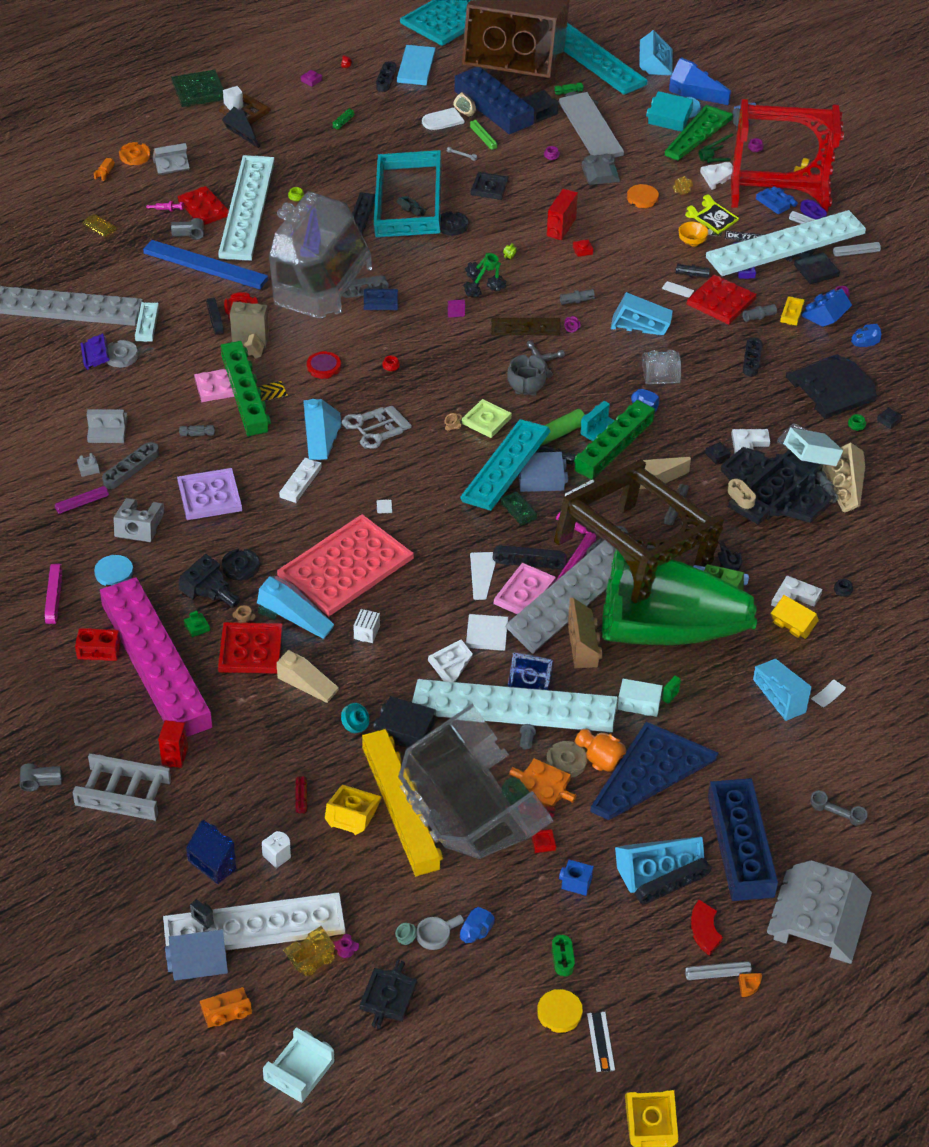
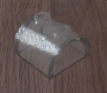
[642,350,681,384]

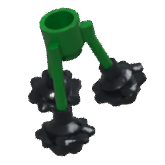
[463,253,507,298]

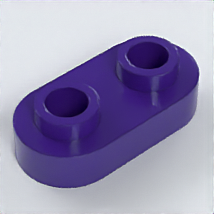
[800,199,827,220]

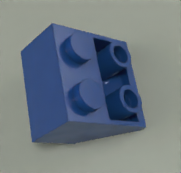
[801,289,852,326]

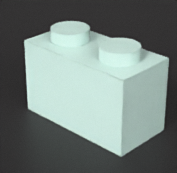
[617,679,663,717]

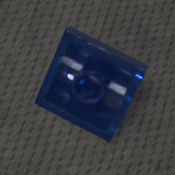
[508,652,554,691]

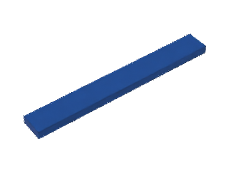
[143,240,268,289]

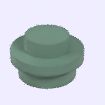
[395,923,417,945]

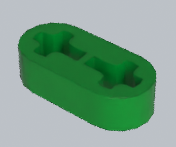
[552,935,575,977]

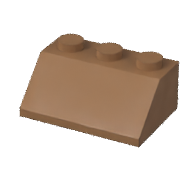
[568,598,602,668]

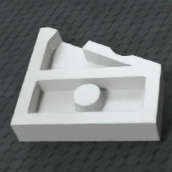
[700,162,733,190]

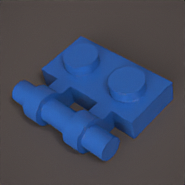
[756,186,798,214]

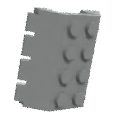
[767,861,872,964]

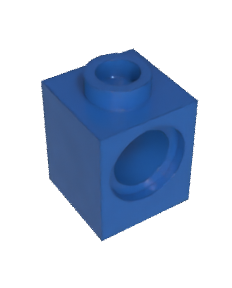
[559,860,594,896]

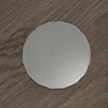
[106,340,139,368]

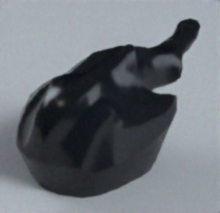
[718,542,742,571]

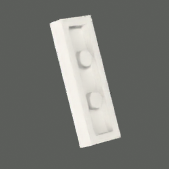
[279,458,322,503]

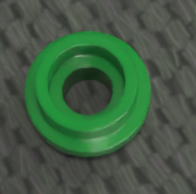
[848,414,866,431]

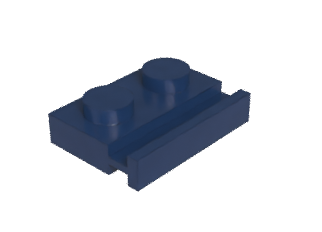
[364,289,398,310]

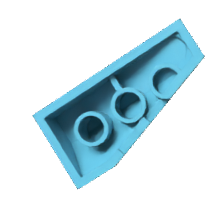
[304,399,341,460]
[257,576,334,639]
[615,837,704,893]

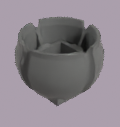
[507,354,547,395]

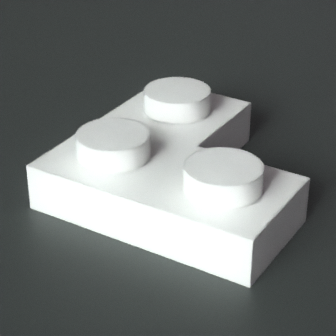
[732,429,770,453]
[771,576,822,607]

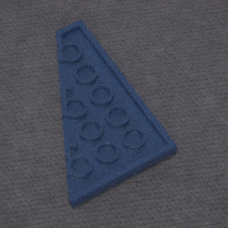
[590,722,718,820]

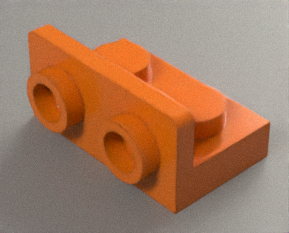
[200,987,252,1028]

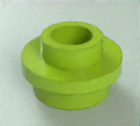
[288,187,304,202]
[503,243,517,259]

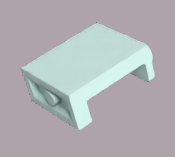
[263,1028,334,1103]

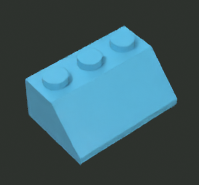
[639,30,673,75]

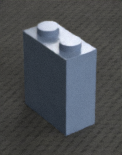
[518,452,568,492]
[165,929,228,981]

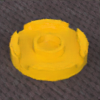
[537,989,583,1033]

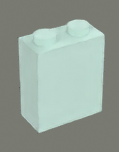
[783,427,843,466]

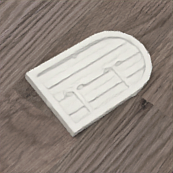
[422,107,464,130]

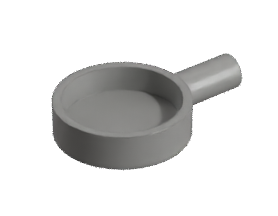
[417,915,464,950]

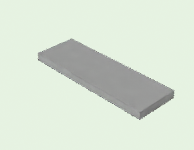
[559,92,624,158]

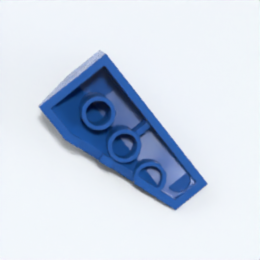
[669,57,731,105]

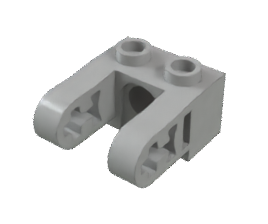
[114,498,164,542]

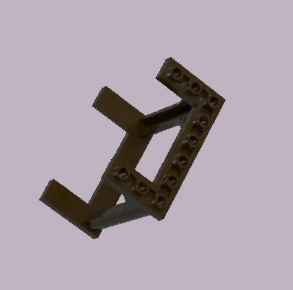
[554,459,725,604]

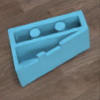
[610,292,673,335]
[753,658,811,721]

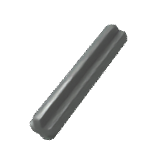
[664,483,689,526]

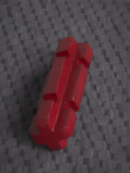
[295,776,307,814]

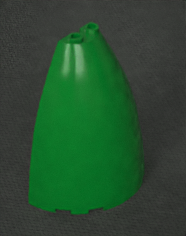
[602,549,757,646]

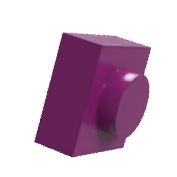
[301,70,322,87]

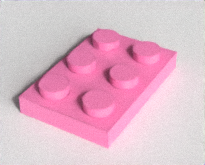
[194,369,234,402]
[494,563,556,614]

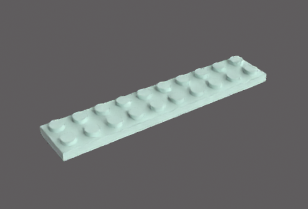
[218,155,275,261]
[706,210,866,276]
[412,679,617,732]

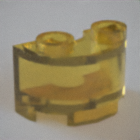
[283,926,335,976]

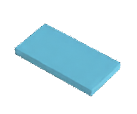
[397,45,436,85]

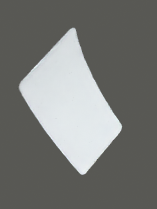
[811,680,846,707]

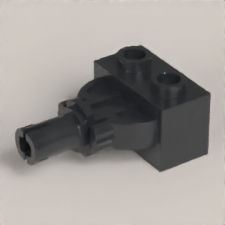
[178,553,240,608]

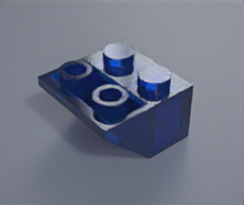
[186,820,236,885]

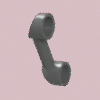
[810,790,868,826]

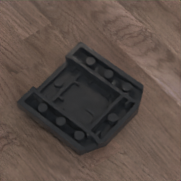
[786,354,877,419]

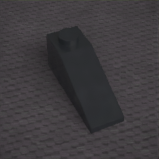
[222,107,260,148]

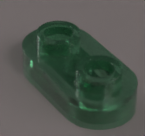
[501,777,536,817]

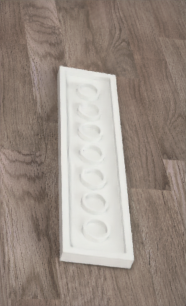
[163,893,345,950]

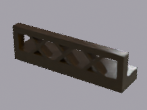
[491,318,560,336]

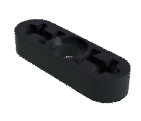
[376,61,396,92]
[206,297,224,335]
[743,338,762,377]

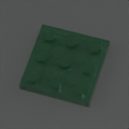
[171,69,224,107]

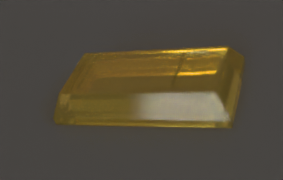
[83,214,117,237]

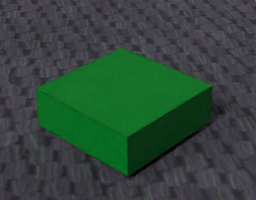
[662,676,681,704]

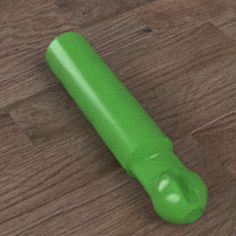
[539,409,585,448]

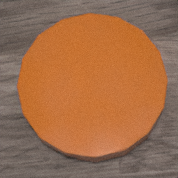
[119,142,151,165]
[627,184,659,208]

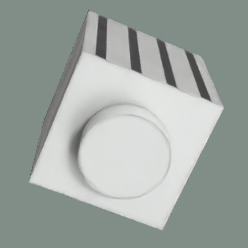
[354,609,380,643]

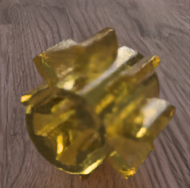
[672,176,693,196]

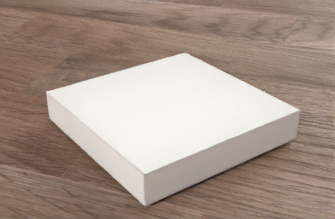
[466,614,508,651]

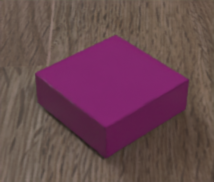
[447,300,465,318]

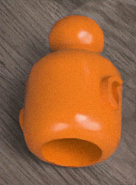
[575,728,626,772]

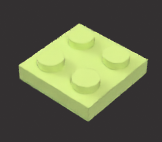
[462,399,512,438]

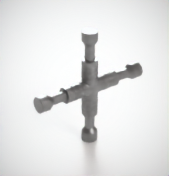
[527,341,565,378]

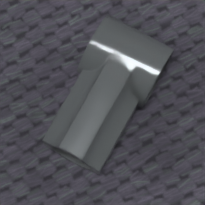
[171,218,204,240]
[20,763,62,791]

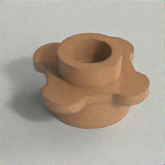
[444,413,462,431]
[233,605,256,623]

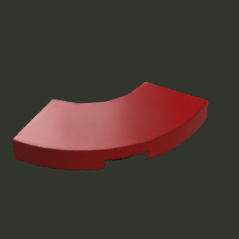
[691,900,723,956]

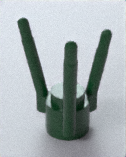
[698,133,734,163]

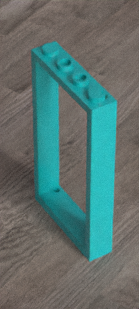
[374,150,442,237]

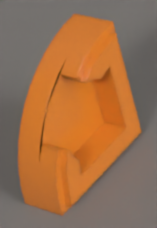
[739,973,762,997]

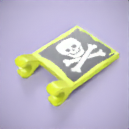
[685,195,739,234]

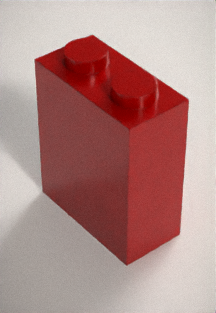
[547,189,578,240]

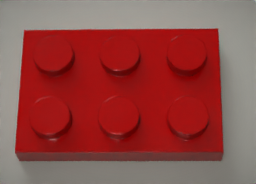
[178,186,229,225]

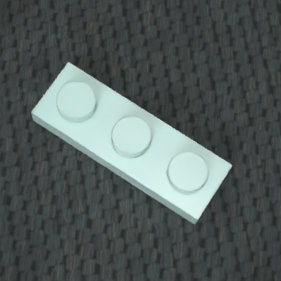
[135,302,159,342]

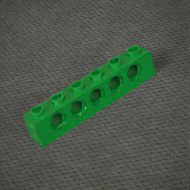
[221,341,271,436]
[574,400,655,480]

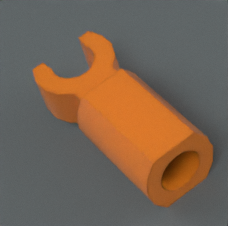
[94,158,115,181]

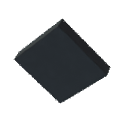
[471,172,509,200]
[794,252,840,284]

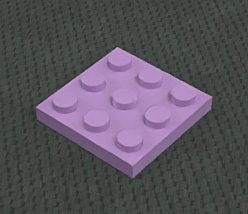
[177,468,242,520]

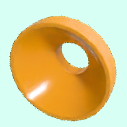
[678,222,708,246]

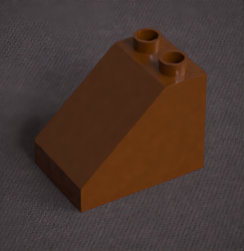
[462,0,570,78]

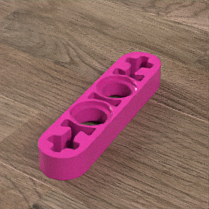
[45,564,62,624]

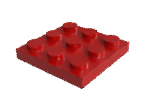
[686,274,757,325]
[218,622,283,673]

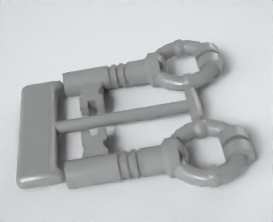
[342,406,412,449]

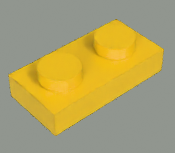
[780,296,804,326]

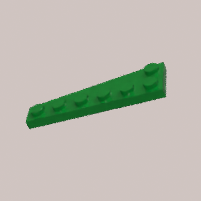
[665,105,733,161]

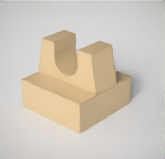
[244,333,264,359]

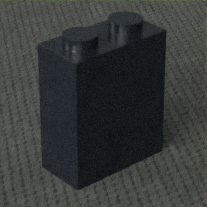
[373,696,436,752]

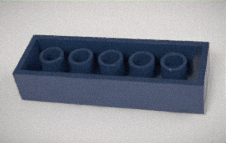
[455,67,534,135]
[708,778,778,901]

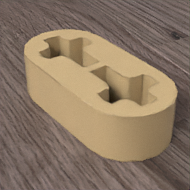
[728,479,756,509]

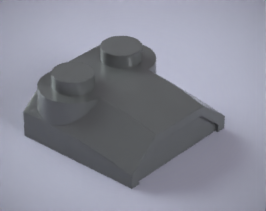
[581,153,620,186]

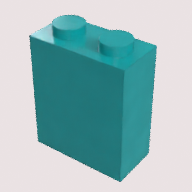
[646,91,693,132]

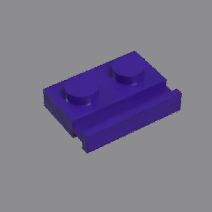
[80,333,110,370]

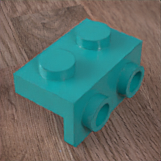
[581,401,615,441]

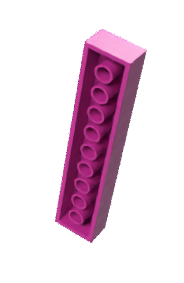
[100,577,212,737]

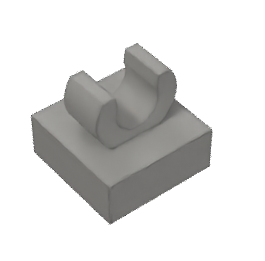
[77,453,99,477]

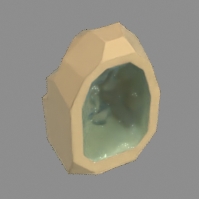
[453,92,476,116]

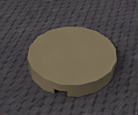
[546,741,587,777]

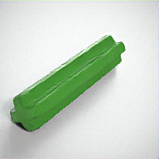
[470,120,498,150]

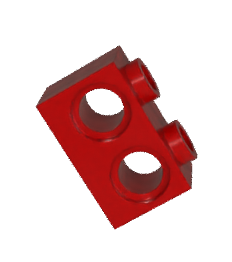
[75,628,120,661]
[158,720,188,768]

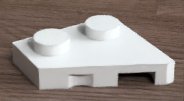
[428,639,472,682]

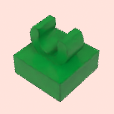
[184,611,210,638]

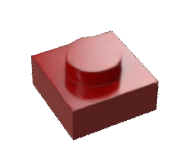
[573,239,593,257]

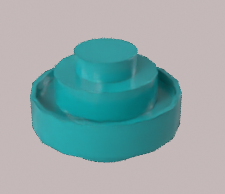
[341,703,369,734]

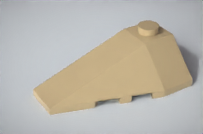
[822,443,865,513]

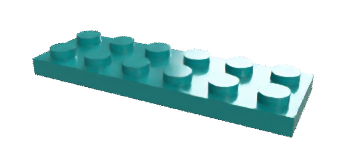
[460,419,550,511]

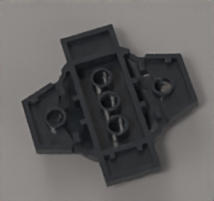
[720,447,833,525]

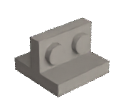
[153,143,189,175]
[87,409,128,443]

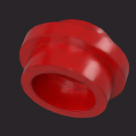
[382,356,400,371]

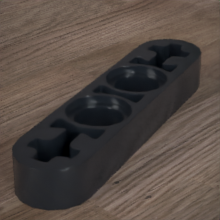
[492,545,567,569]
[635,858,712,905]

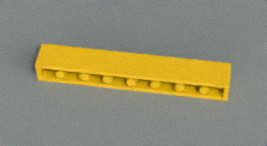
[362,729,443,877]

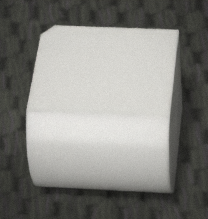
[223,86,243,110]
[262,831,291,869]

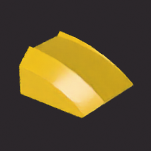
[325,784,382,835]
[625,1090,678,1147]

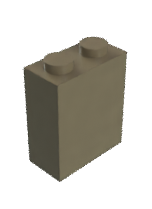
[230,302,269,348]

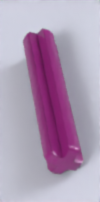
[55,486,109,514]

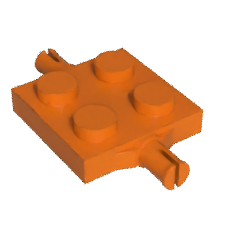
[509,758,576,806]

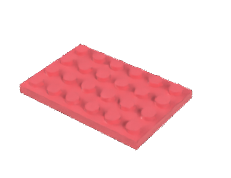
[277,514,414,617]

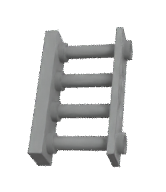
[73,753,171,821]

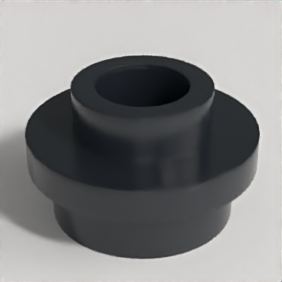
[834,579,853,597]

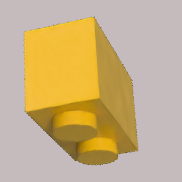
[771,595,819,639]

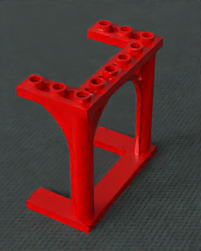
[731,99,844,212]

